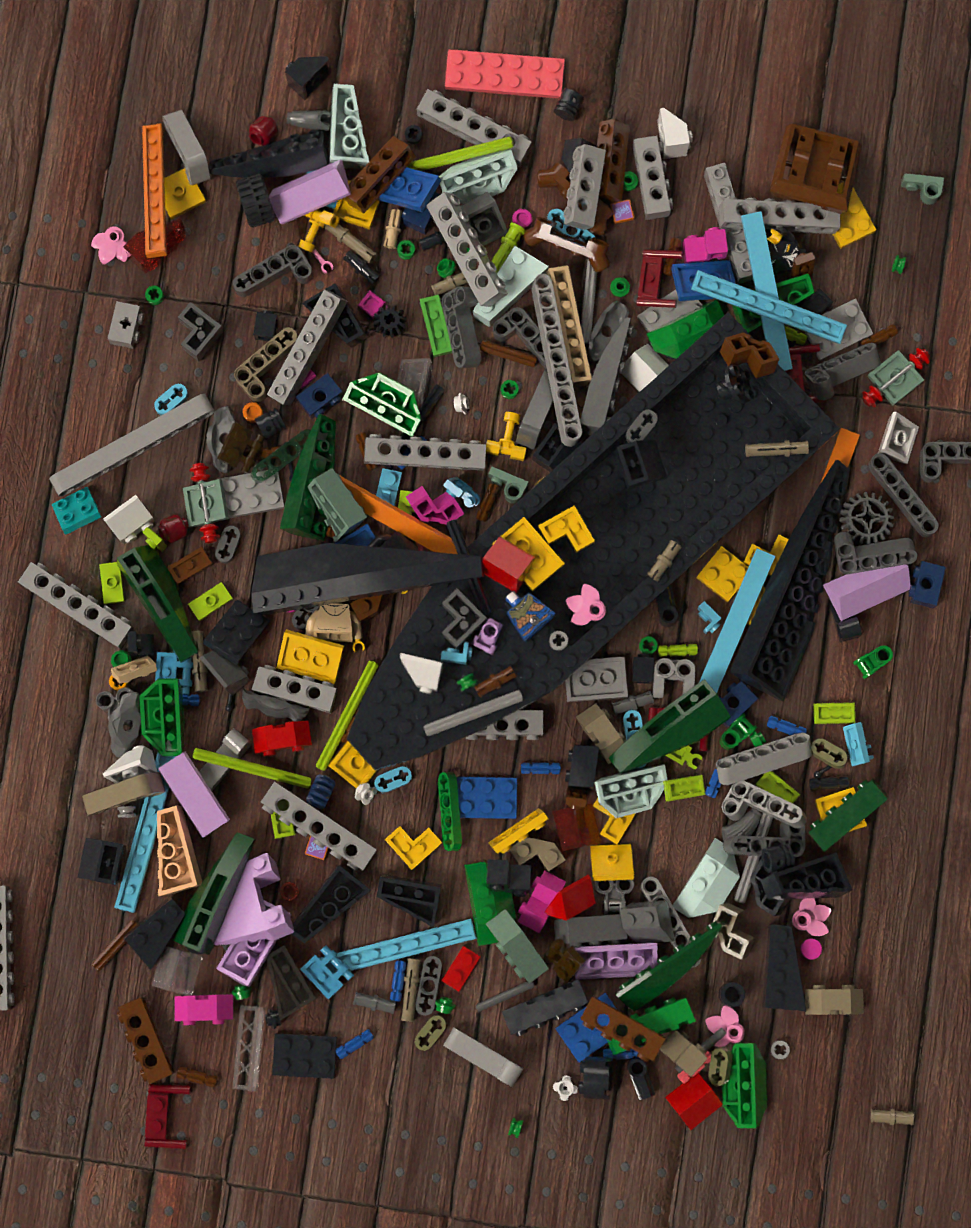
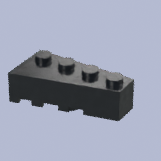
[761,853,852,900]
[291,864,371,943]
[762,925,806,1011]
[502,979,588,1037]

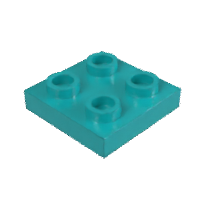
[51,487,101,535]

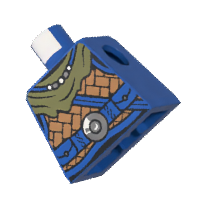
[505,591,555,643]

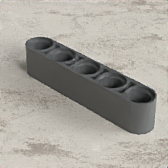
[868,453,938,537]

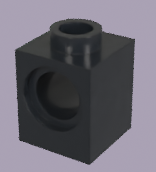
[253,310,278,341]
[632,654,654,684]

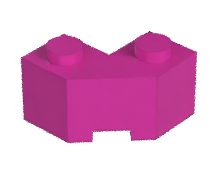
[682,227,728,263]
[406,486,464,525]
[518,870,566,933]
[175,994,233,1025]

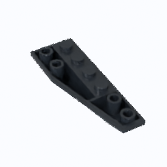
[208,130,329,178]

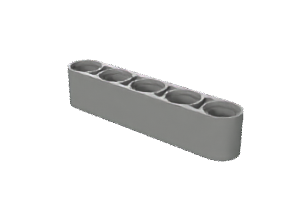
[716,733,812,785]
[641,877,701,968]

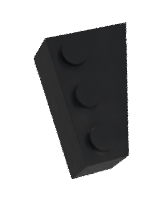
[302,283,368,348]

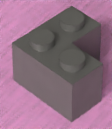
[178,302,224,362]
[442,589,487,649]

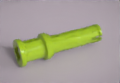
[491,222,526,273]

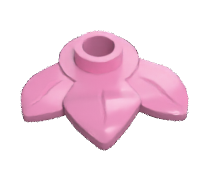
[91,227,129,264]
[566,584,606,625]
[792,898,831,936]
[705,1006,745,1047]

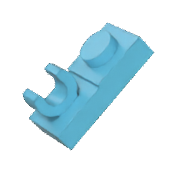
[376,468,402,506]
[843,722,874,766]

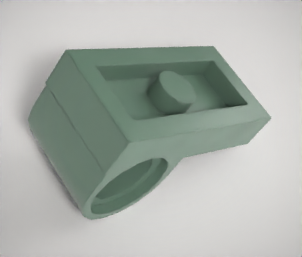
[901,173,944,205]
[488,467,528,504]

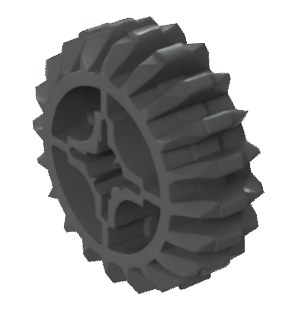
[839,492,894,545]

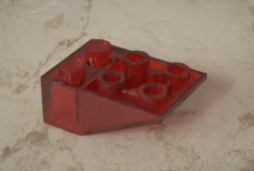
[123,219,187,274]

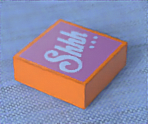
[610,200,634,224]
[305,836,330,860]

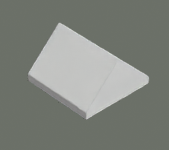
[622,344,669,392]
[878,412,919,464]

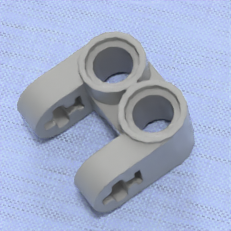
[652,658,695,698]

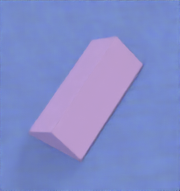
[269,159,351,225]
[823,565,910,621]
[158,751,230,837]
[216,900,291,987]
[574,943,657,980]

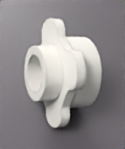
[454,393,470,414]
[355,783,377,805]
[553,1076,578,1101]

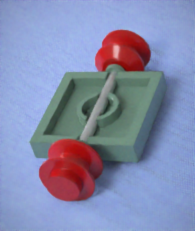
[862,348,930,407]
[183,463,229,543]

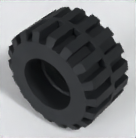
[236,173,275,228]

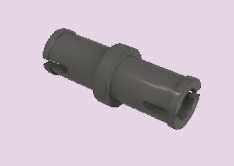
[612,691,654,715]
[353,992,396,1014]

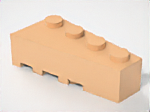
[157,806,202,896]

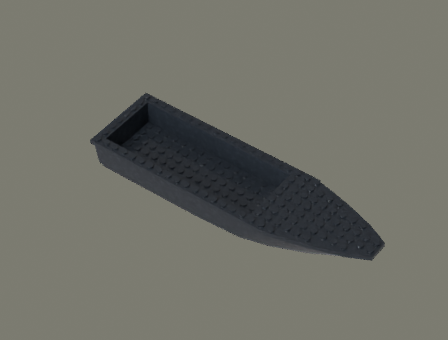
[347,312,840,770]

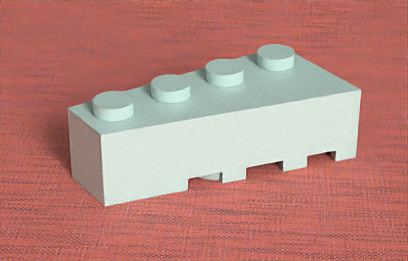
[329,84,369,169]
[473,246,549,327]

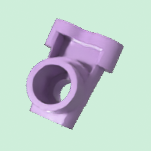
[471,618,503,655]

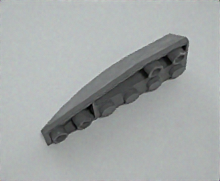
[580,318,634,436]

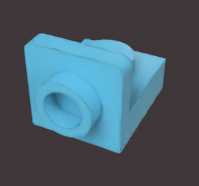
[697,601,721,634]
[441,642,472,665]

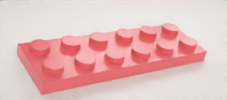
[445,50,564,99]

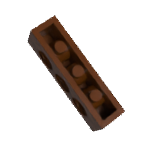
[597,119,630,204]
[344,136,416,214]
[580,996,666,1062]
[117,997,174,1084]

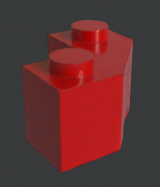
[252,721,312,756]

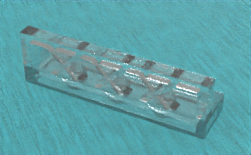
[232,1005,266,1091]

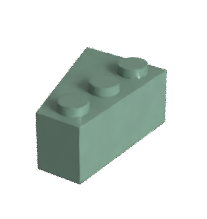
[307,468,367,543]
[486,909,549,983]

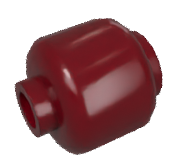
[249,116,278,146]
[158,514,189,543]

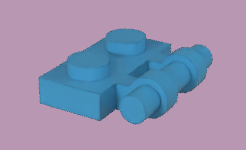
[443,477,481,508]
[155,652,193,695]
[300,945,354,999]

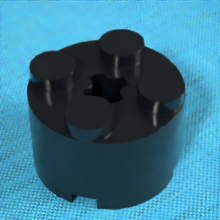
[579,1056,612,1100]

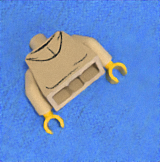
[305,602,365,652]

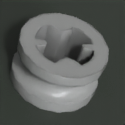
[549,631,568,651]
[117,806,136,818]
[771,1041,790,1059]

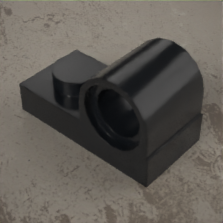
[829,603,861,643]
[128,631,154,657]

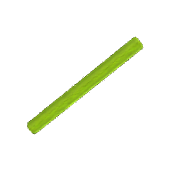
[407,137,514,171]
[316,661,378,771]
[193,748,311,788]

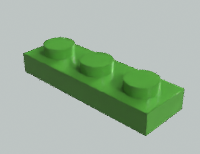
[420,295,452,357]

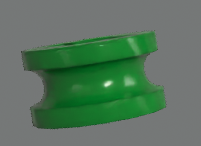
[397,240,415,260]
[891,255,906,275]
[145,286,164,305]
[501,380,519,399]
[639,636,657,655]
[457,673,478,692]
[508,1117,523,1138]

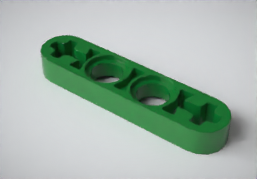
[438,772,462,851]

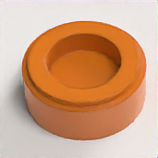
[243,402,263,423]

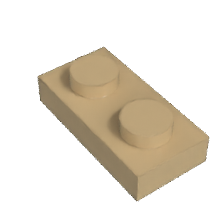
[111,656,157,683]

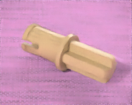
[384,209,402,249]

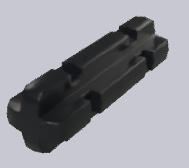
[809,777,849,790]

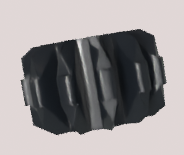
[373,304,407,338]

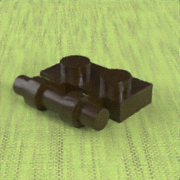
[217,423,264,474]
[543,938,586,983]

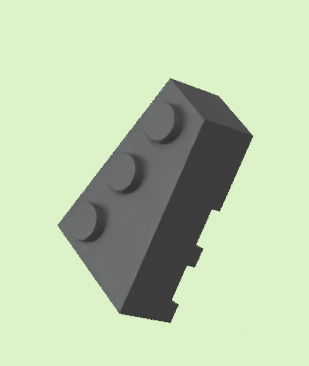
[554,914,627,947]

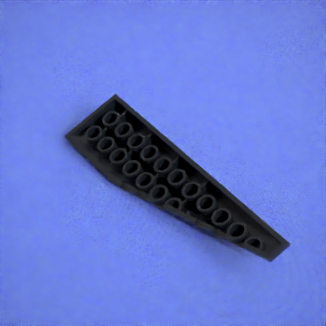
[730,460,850,702]
[251,543,484,615]

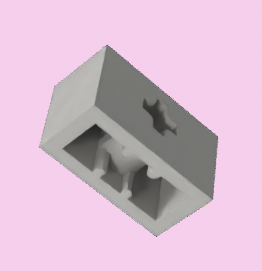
[108,301,144,349]

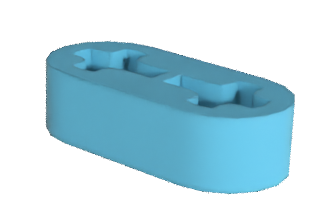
[154,384,188,415]
[375,766,412,793]

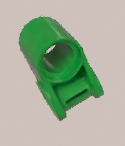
[853,646,893,679]
[719,713,758,750]

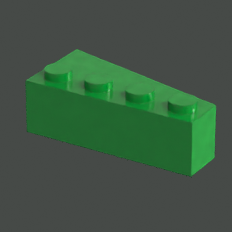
[732,274,815,333]
[606,997,696,1055]

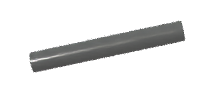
[475,981,534,1013]
[675,1027,727,1073]

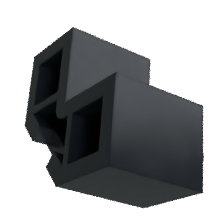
[486,859,533,897]
[750,859,790,916]

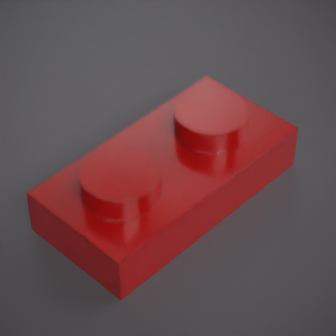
[442,946,480,992]

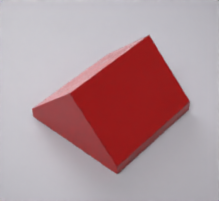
[482,536,535,593]
[544,875,596,921]
[665,1073,723,1130]

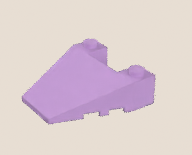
[214,853,294,945]

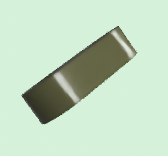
[811,739,847,769]
[415,1015,446,1051]
[709,1046,732,1087]

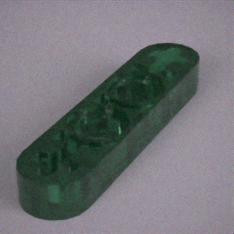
[251,429,311,483]

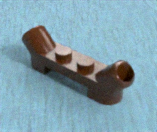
[537,162,613,236]
[524,217,610,273]

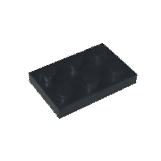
[203,600,270,665]
[272,1033,337,1079]

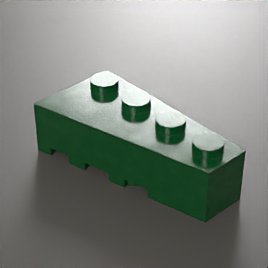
[808,778,889,852]

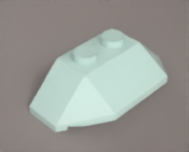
[439,150,518,204]
[595,765,668,818]
[673,838,740,918]

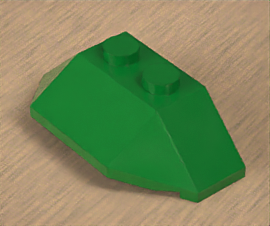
[646,299,724,359]
[343,372,421,437]
[140,678,185,756]
[464,862,516,946]
[722,1043,767,1128]

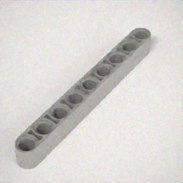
[531,274,582,447]
[49,394,215,497]

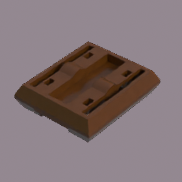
[770,124,862,214]

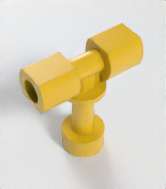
[298,209,339,253]
[486,412,526,461]

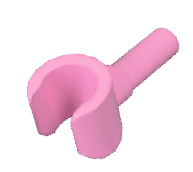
[313,249,333,274]

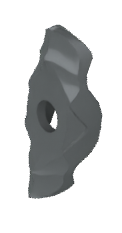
[588,301,629,362]
[207,406,236,473]
[242,689,310,721]
[108,692,141,758]

